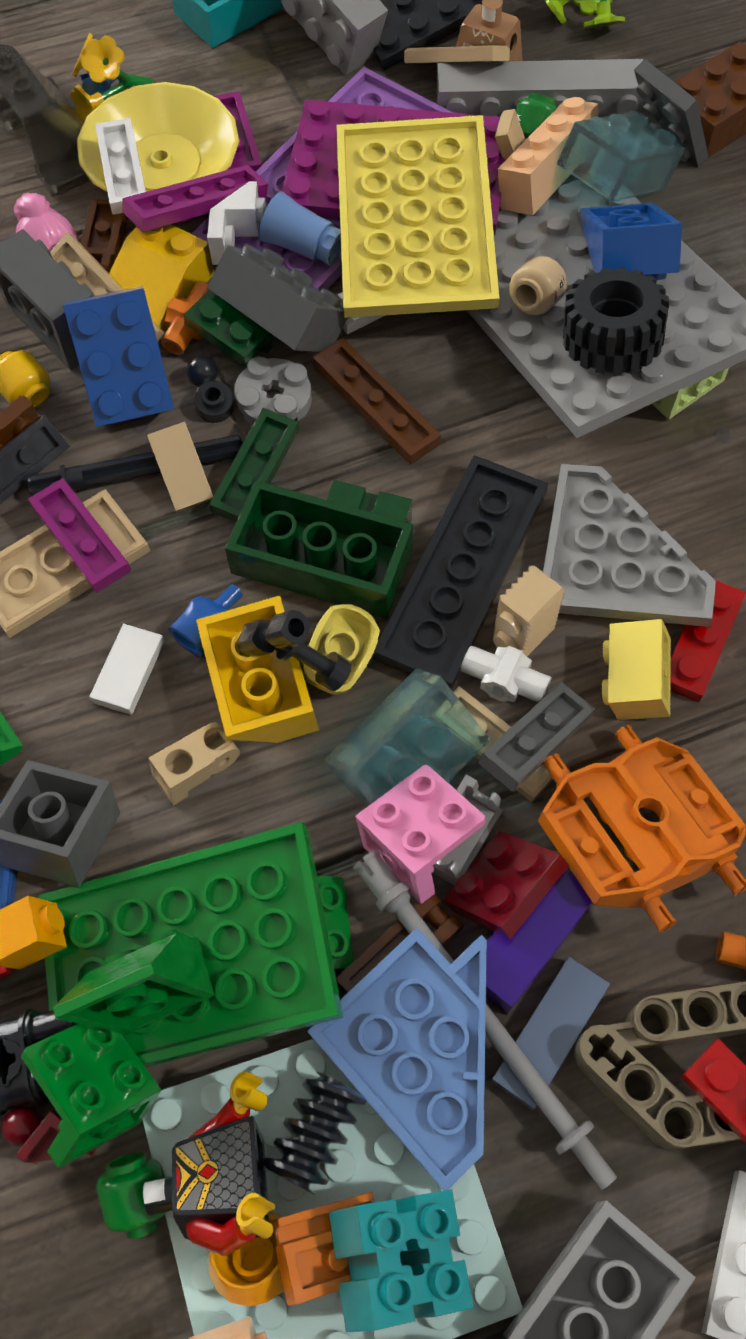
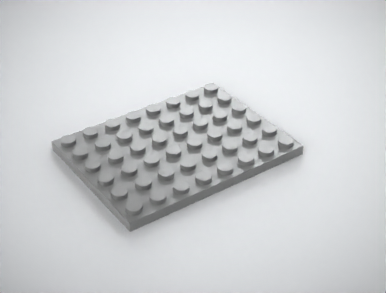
[466,168,746,438]

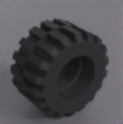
[563,267,669,375]

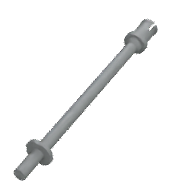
[353,849,617,1190]

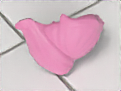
[14,193,78,251]

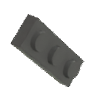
[478,682,595,792]

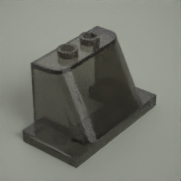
[0,44,90,198]

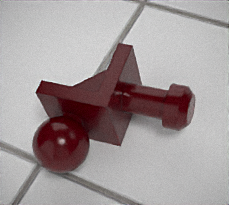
[2,1106,99,1164]

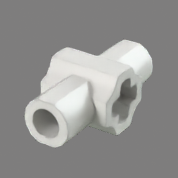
[461,645,552,703]

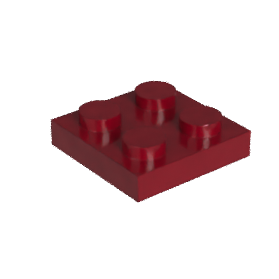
[443,831,569,939]

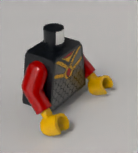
[143,1071,276,1256]

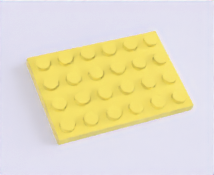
[337,115,500,318]

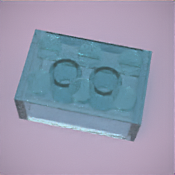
[557,111,685,202]

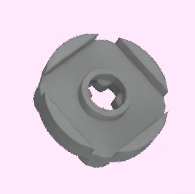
[234,356,312,426]

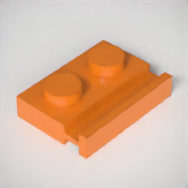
[270,1191,375,1306]

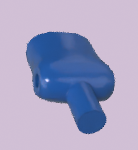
[169,584,243,657]

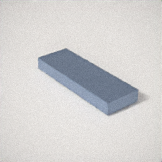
[491,957,610,1110]

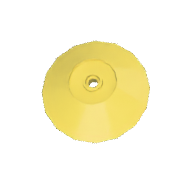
[77,82,239,192]

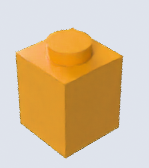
[0,895,67,970]

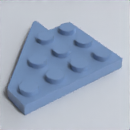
[307,928,487,1191]

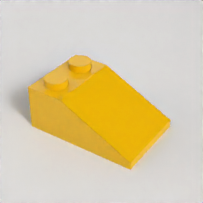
[109,224,214,333]

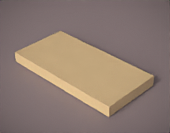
[0,489,150,638]

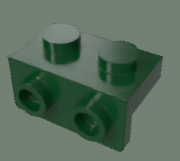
[184,289,273,366]

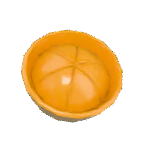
[208,1210,284,1307]

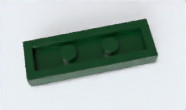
[209,408,299,522]

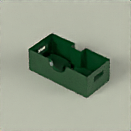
[326,480,412,523]

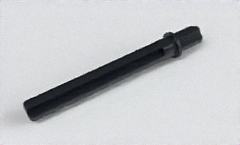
[27,435,243,496]

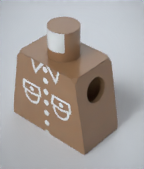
[456,0,523,62]

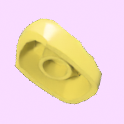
[303,604,380,695]

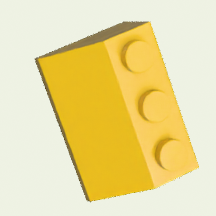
[196,596,319,743]

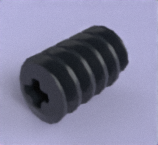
[263,1072,367,1196]

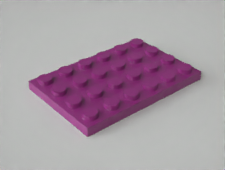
[282,99,506,235]

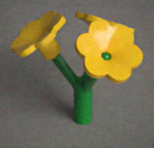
[70,33,154,121]

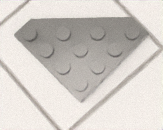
[543,464,716,627]

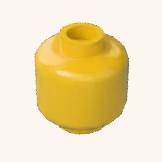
[0,350,51,408]

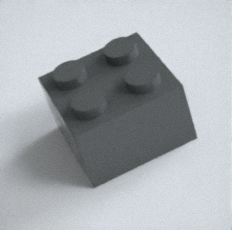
[0,760,120,888]

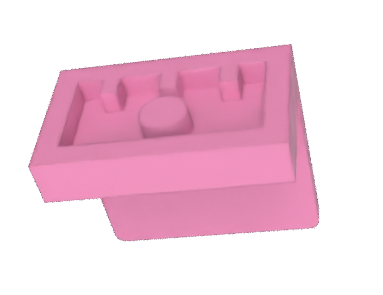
[355,765,486,904]

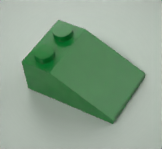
[53,930,215,1035]

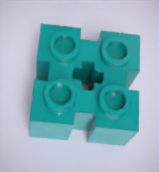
[329,1189,474,1332]

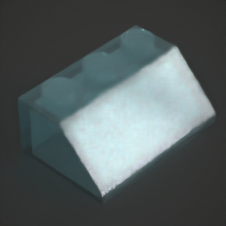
[323,668,491,807]

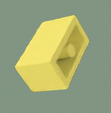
[602,619,671,720]

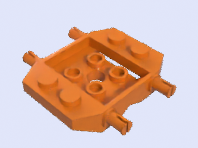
[538,725,746,933]

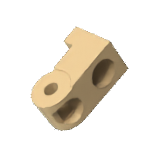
[148,722,240,806]

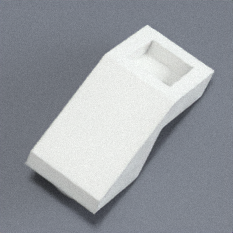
[207,181,266,265]

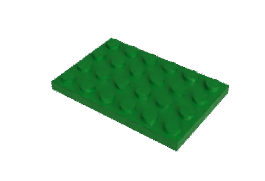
[39,822,343,1067]

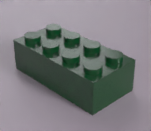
[225,480,413,619]

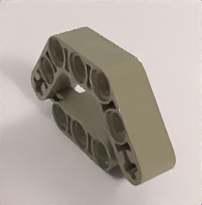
[573,982,746,1151]

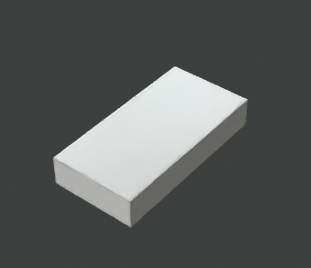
[89,624,165,715]

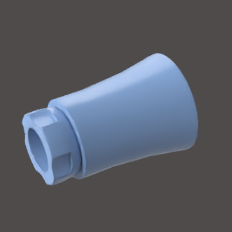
[259,191,341,266]

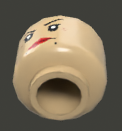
[509,256,567,316]

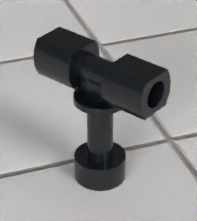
[236,610,352,691]

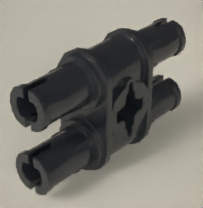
[0,1009,77,1116]

